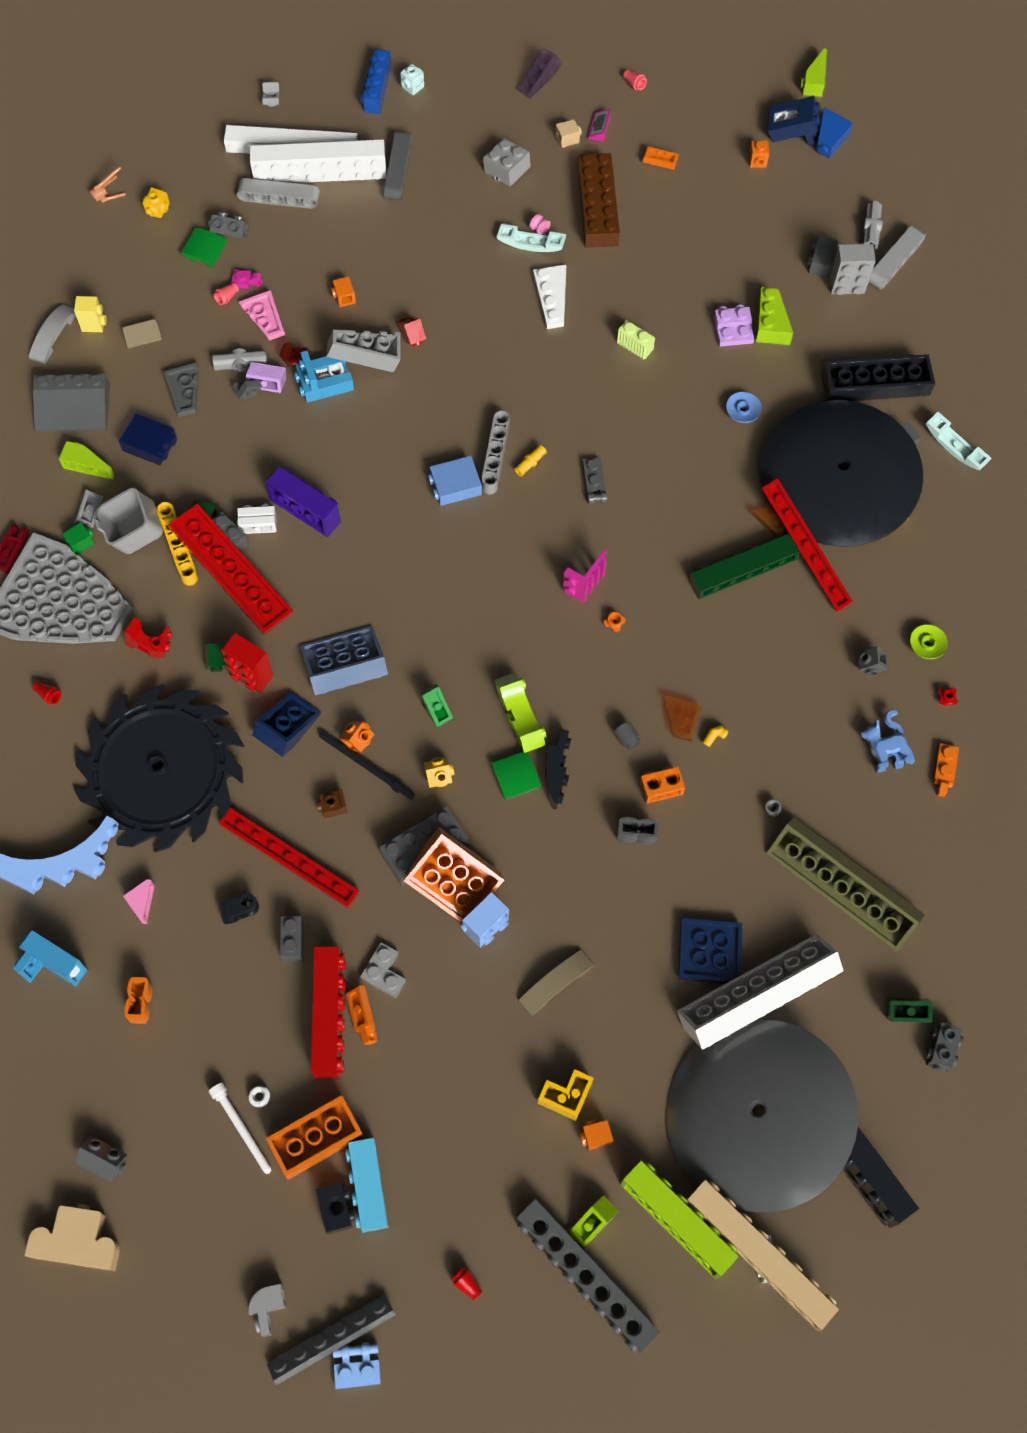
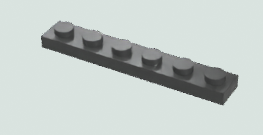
[266,1294,396,1385]

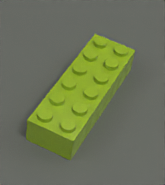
[621,1161,739,1280]

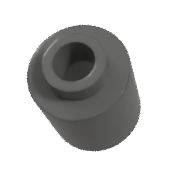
[614,721,641,750]

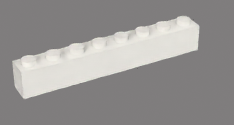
[224,125,358,154]

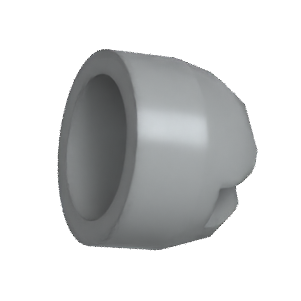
[765,799,781,817]

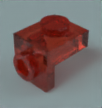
[279,342,310,366]

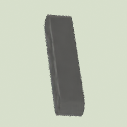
[384,131,412,200]

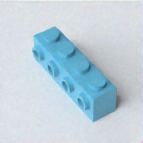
[345,1138,389,1233]

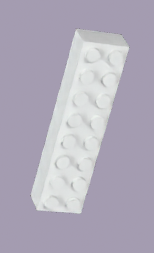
[250,140,387,183]
[677,934,843,1050]

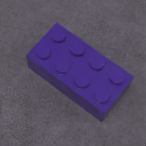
[266,467,341,538]

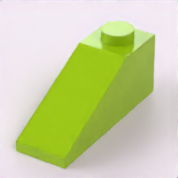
[800,48,827,97]
[59,441,115,480]

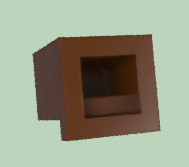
[317,789,347,818]

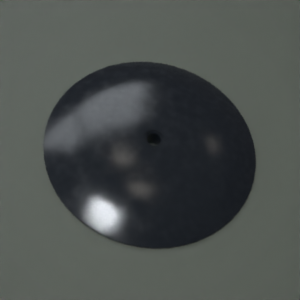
[759,400,923,547]

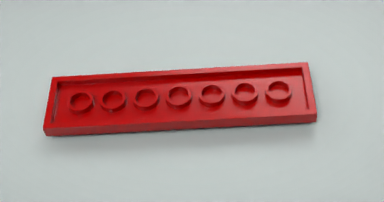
[168,503,293,635]

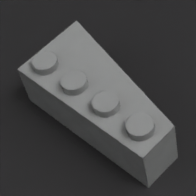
[327,330,401,373]

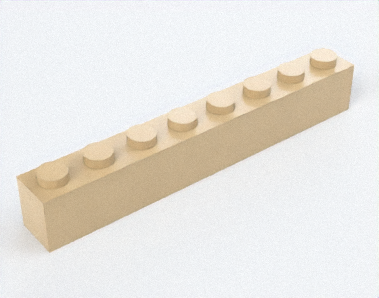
[687,1180,839,1331]

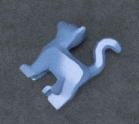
[861,710,915,773]

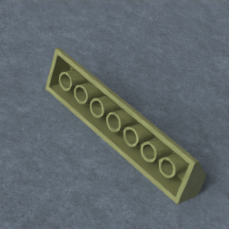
[766,818,925,952]

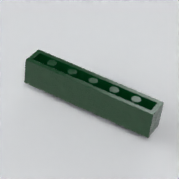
[689,534,800,599]

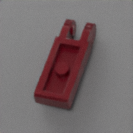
[0,524,29,574]

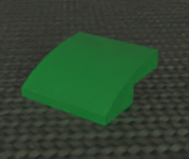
[181,227,228,268]
[491,752,542,800]

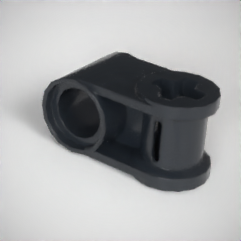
[218,893,259,924]

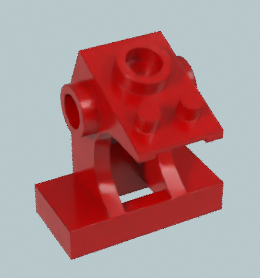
[124,617,172,658]

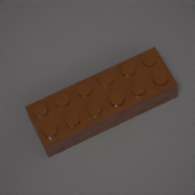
[577,153,620,248]

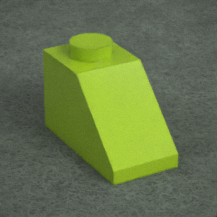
[569,1195,619,1248]

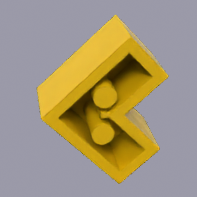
[538,1069,594,1121]

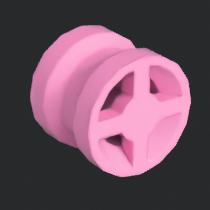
[529,214,551,235]

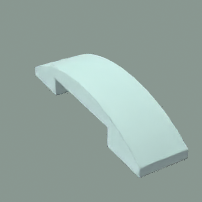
[497,224,566,252]
[926,412,992,471]

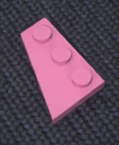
[239,290,285,341]

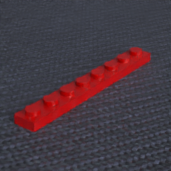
[762,478,854,612]
[219,808,360,909]

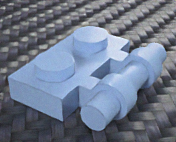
[333,1342,381,1389]

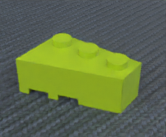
[756,287,793,345]

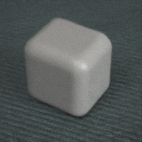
[95,488,163,554]

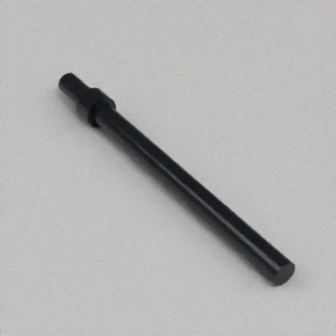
[319,731,416,800]

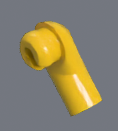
[702,725,729,747]

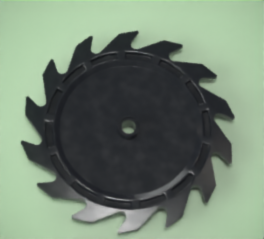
[73,684,244,853]

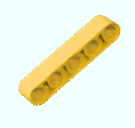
[157,502,198,586]

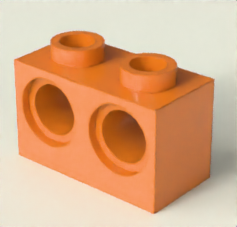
[639,766,685,804]

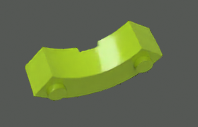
[494,672,547,753]

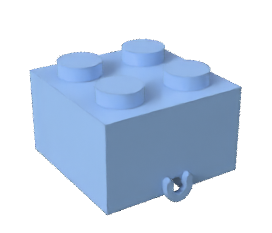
[460,892,509,948]

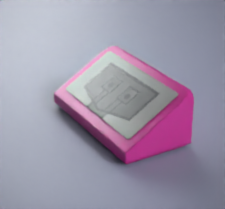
[588,109,611,142]

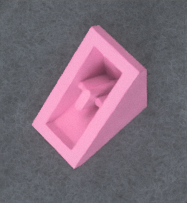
[123,879,155,924]

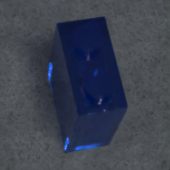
[119,414,177,466]

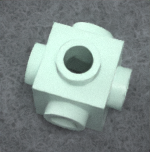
[401,64,424,95]

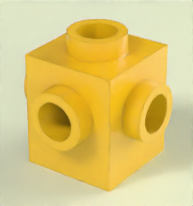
[143,187,170,218]
[424,757,454,788]

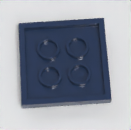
[679,918,742,983]

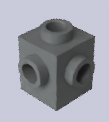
[857,646,889,676]

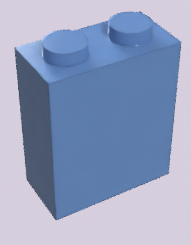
[428,456,482,506]

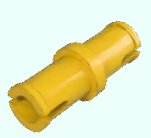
[514,445,547,477]

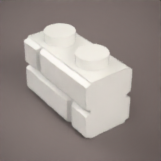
[238,504,277,534]

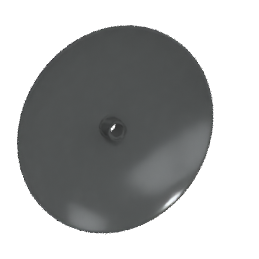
[666,1019,858,1213]

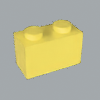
[74,296,107,332]

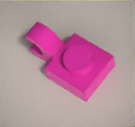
[231,269,263,289]

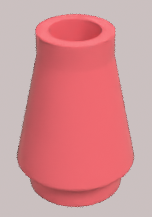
[623,69,647,90]
[213,283,239,305]

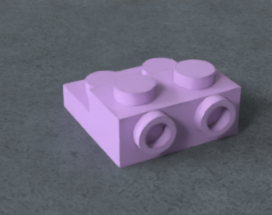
[714,305,754,347]

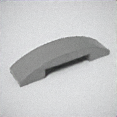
[29,304,76,365]

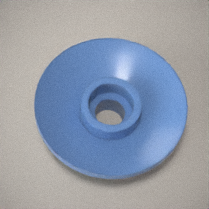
[726,392,762,423]

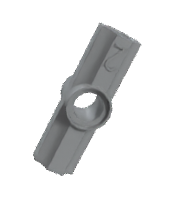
[863,201,883,249]
[213,348,267,372]

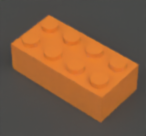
[266,1095,364,1180]

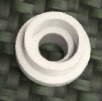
[249,1086,270,1107]

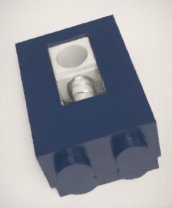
[768,96,821,146]

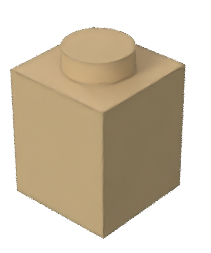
[555,119,582,148]

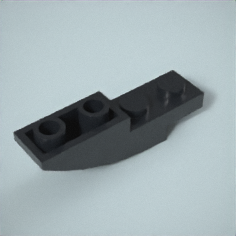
[545,729,571,810]

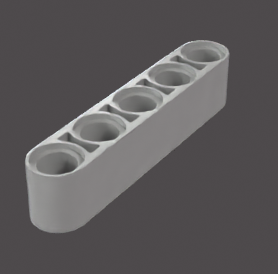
[237,178,320,208]
[869,225,926,290]
[482,411,510,494]

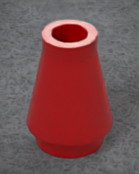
[32,681,61,705]
[450,1266,482,1301]

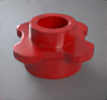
[938,687,958,706]

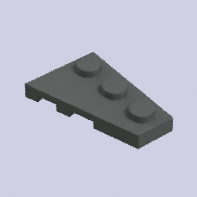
[164,362,199,418]

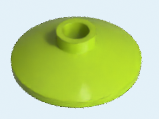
[910,625,948,659]

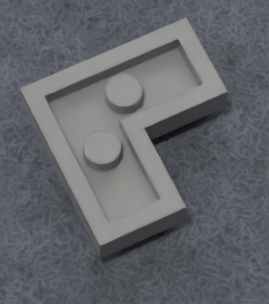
[360,943,406,998]

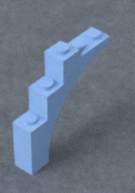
[0,816,118,895]

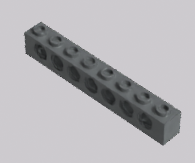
[517,1199,660,1353]

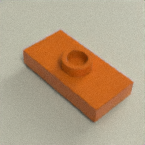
[643,146,679,170]

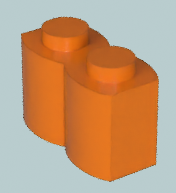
[124,977,153,1024]

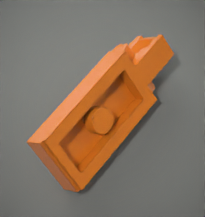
[933,743,959,797]
[346,985,377,1045]

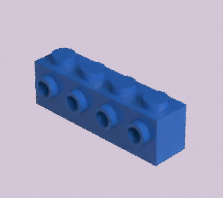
[361,49,392,114]

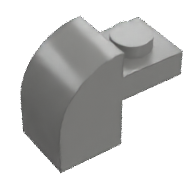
[248,1284,287,1337]

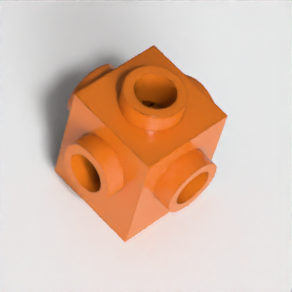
[339,721,375,752]

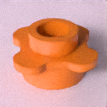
[604,611,626,632]

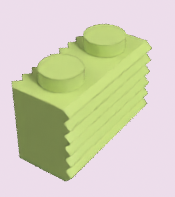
[617,320,656,359]

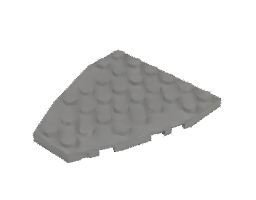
[0,532,133,644]

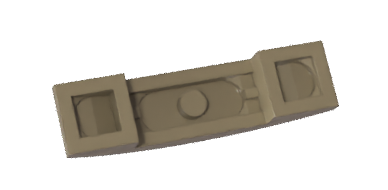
[518,950,594,1017]

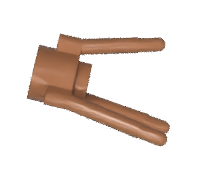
[89,166,126,203]

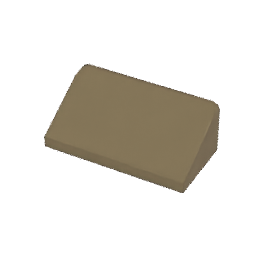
[122,319,162,349]

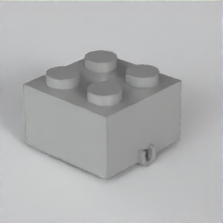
[483,138,531,187]

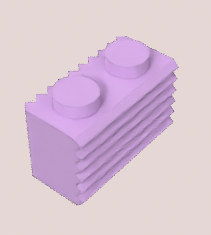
[246,362,286,393]

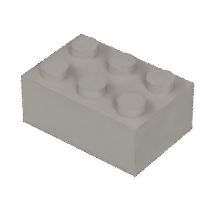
[829,244,876,295]

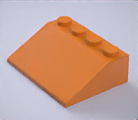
[403,827,504,923]

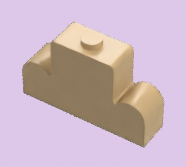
[24,1204,120,1271]

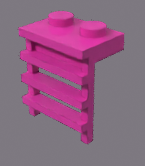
[563,549,608,603]

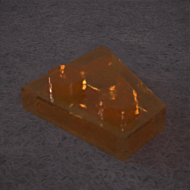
[665,695,702,742]

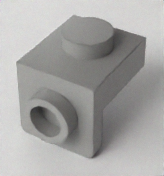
[262,81,280,107]

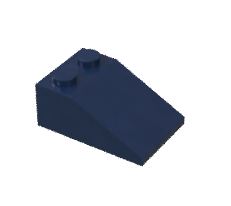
[252,691,321,757]

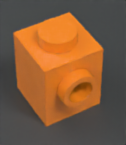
[749,141,769,168]
[331,277,356,307]
[580,1119,613,1151]

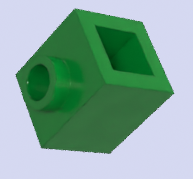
[62,523,94,555]

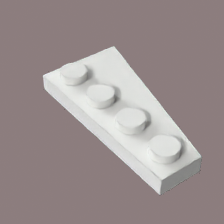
[533,265,566,329]

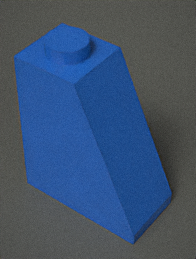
[816,108,853,159]

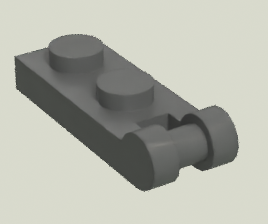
[582,458,607,504]

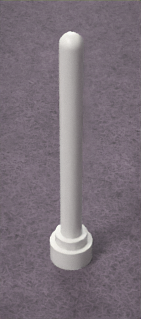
[208,1082,271,1174]

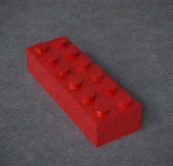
[311,947,346,1080]

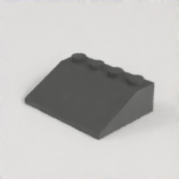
[33,374,110,432]

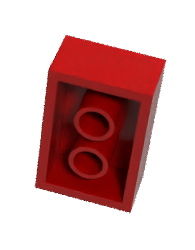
[221,633,274,693]

